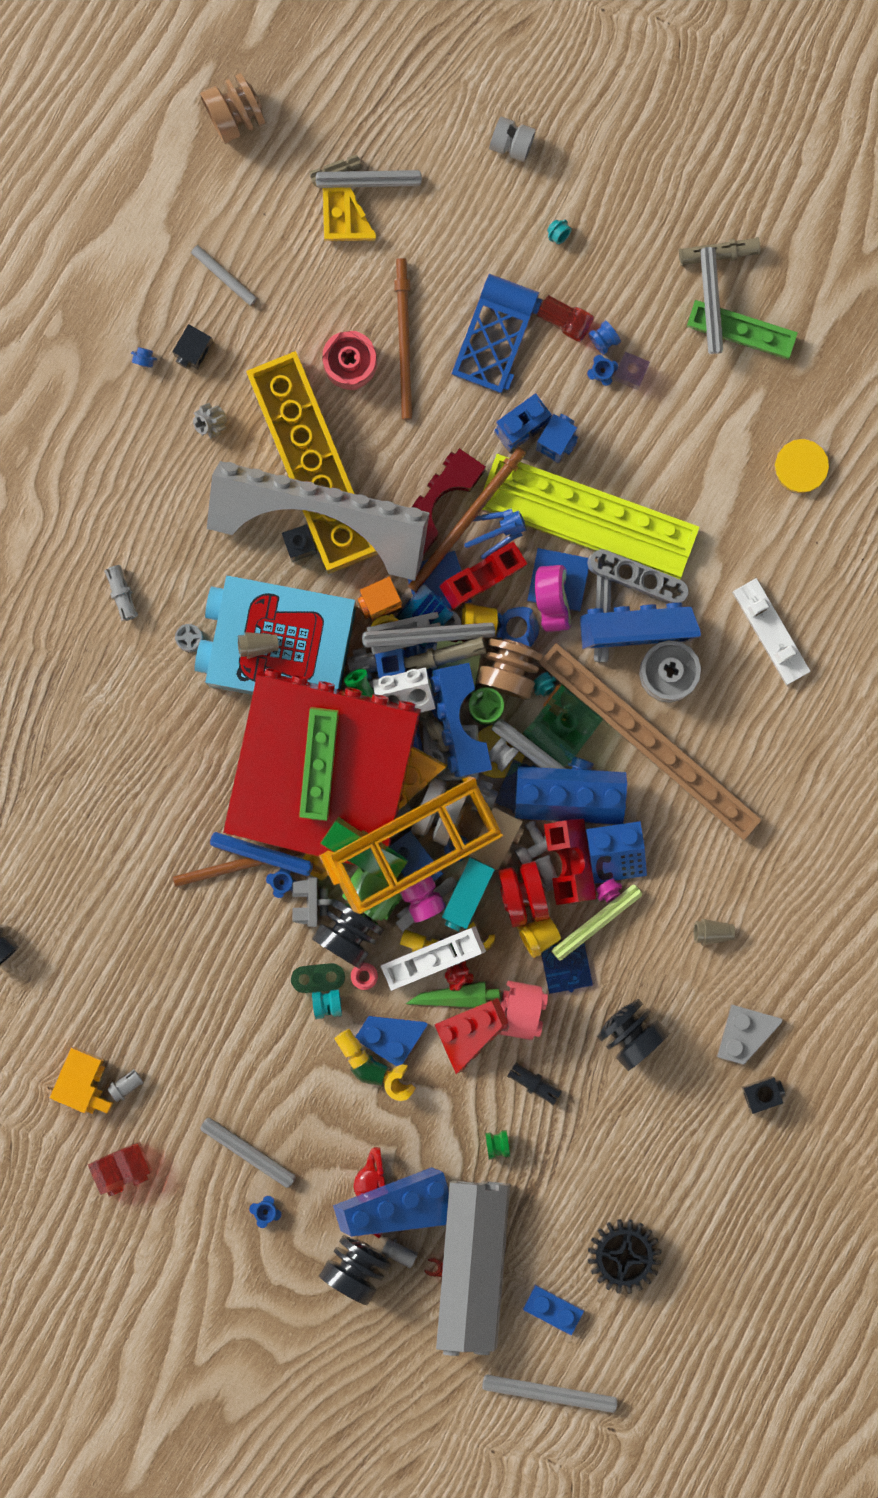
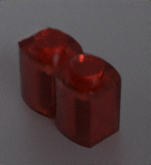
[88,1141,153,1197]

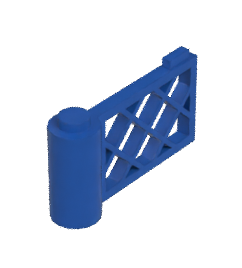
[451,273,543,394]

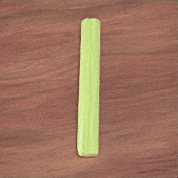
[552,885,642,960]

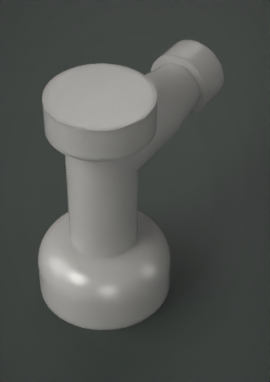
[514,821,548,864]

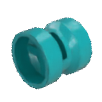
[312,989,342,1020]

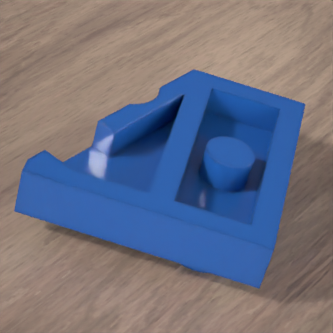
[355,1016,428,1066]

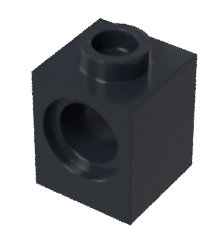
[172,324,214,370]
[282,524,317,562]
[741,1076,786,1114]

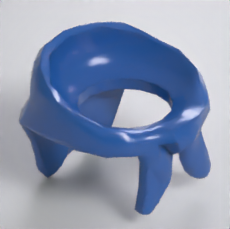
[497,607,540,647]

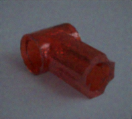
[537,295,595,342]

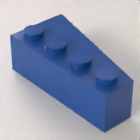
[333,1167,449,1237]

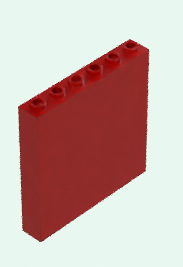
[223,668,421,865]

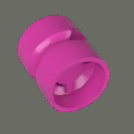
[400,876,446,922]

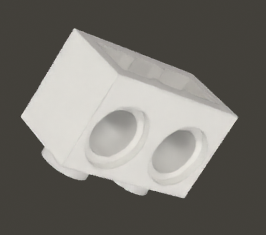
[373,667,436,712]

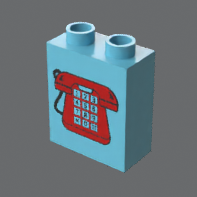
[195,575,357,695]

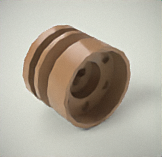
[199,73,266,144]
[475,639,543,700]

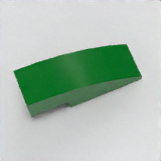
[321,817,408,881]

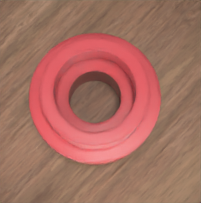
[351,963,378,990]

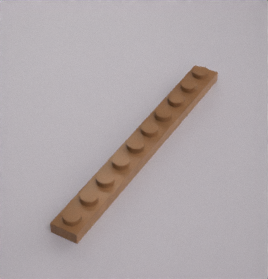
[538,643,761,841]

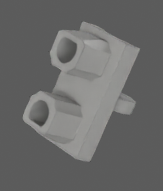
[292,877,336,927]

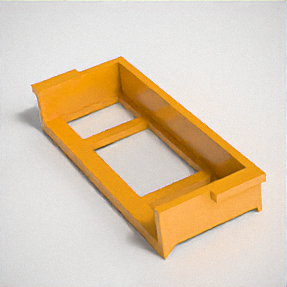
[319,776,503,914]

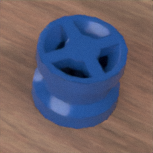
[588,320,621,355]

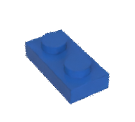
[523,1284,584,1335]

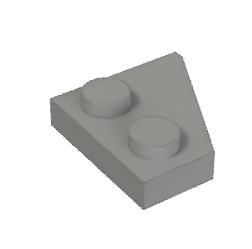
[717,1004,782,1065]

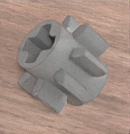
[193,403,227,438]
[347,647,378,680]
[466,779,498,813]

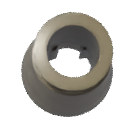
[238,632,279,659]
[693,919,735,946]

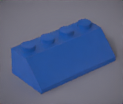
[580,602,701,649]
[515,766,627,824]

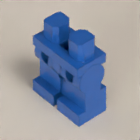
[494,393,552,453]

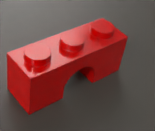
[439,541,527,610]
[544,819,596,905]

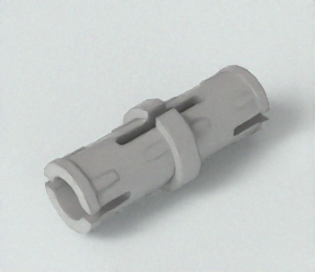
[104,565,138,622]

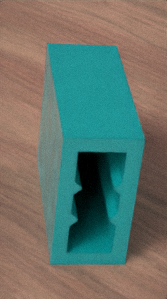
[442,858,495,932]

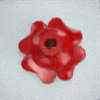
[445,960,473,991]

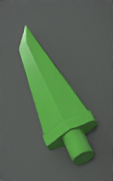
[406,981,500,1007]

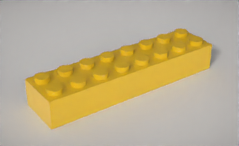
[246,351,378,574]

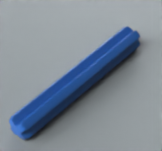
[210,832,313,876]

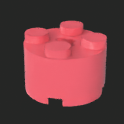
[322,331,377,390]
[499,981,548,1040]

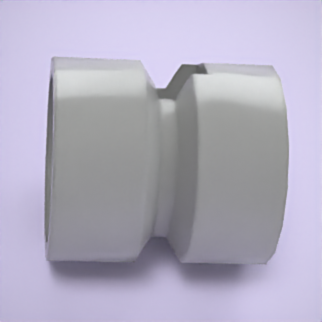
[489,116,536,162]

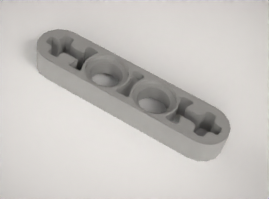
[587,549,688,603]

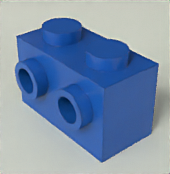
[536,414,579,463]
[390,830,444,881]

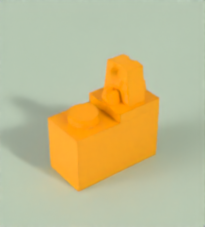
[49,1047,113,1114]

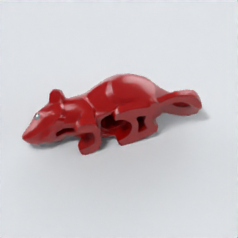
[353,1147,386,1239]

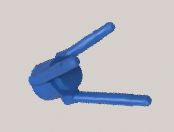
[464,508,527,559]

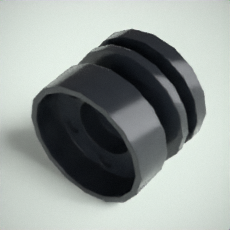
[312,900,384,969]
[597,999,670,1071]
[319,1235,391,1305]

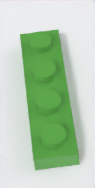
[686,300,798,360]
[299,707,339,821]

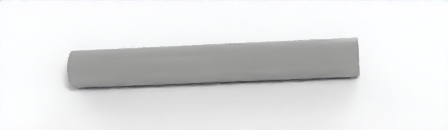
[191,245,257,306]

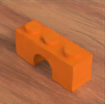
[357,576,402,622]

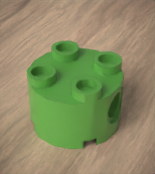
[342,867,402,921]

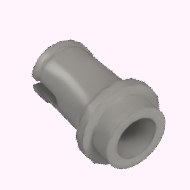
[535,856,557,892]
[108,1069,144,1102]
[381,1239,418,1268]

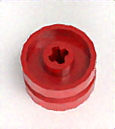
[498,861,550,928]

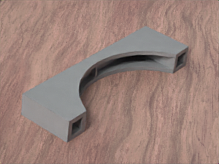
[207,461,430,581]

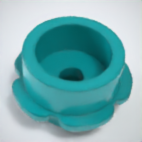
[547,219,572,245]
[533,672,556,697]

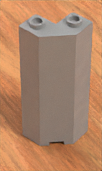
[436,1180,511,1356]

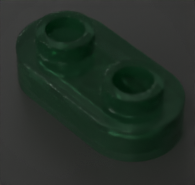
[291,963,345,993]

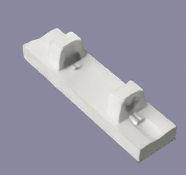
[732,578,810,685]
[381,926,486,991]

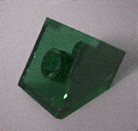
[522,685,603,767]

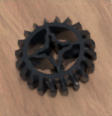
[588,1219,662,1294]

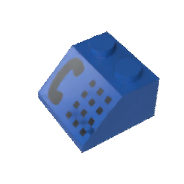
[586,821,647,884]

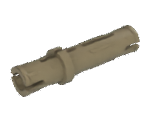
[678,237,761,266]
[404,637,487,671]

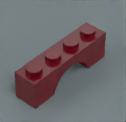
[412,448,486,557]

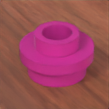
[596,879,622,903]

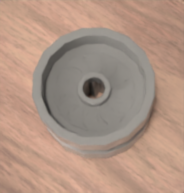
[639,640,701,703]
[411,777,468,846]

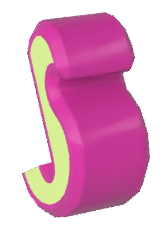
[535,565,571,632]

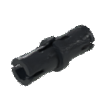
[507,1062,562,1106]

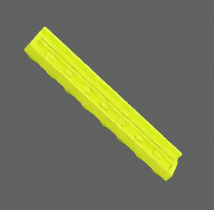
[482,454,699,579]

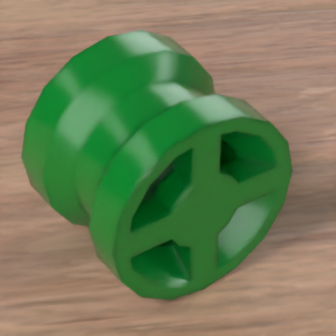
[485,1130,510,1160]

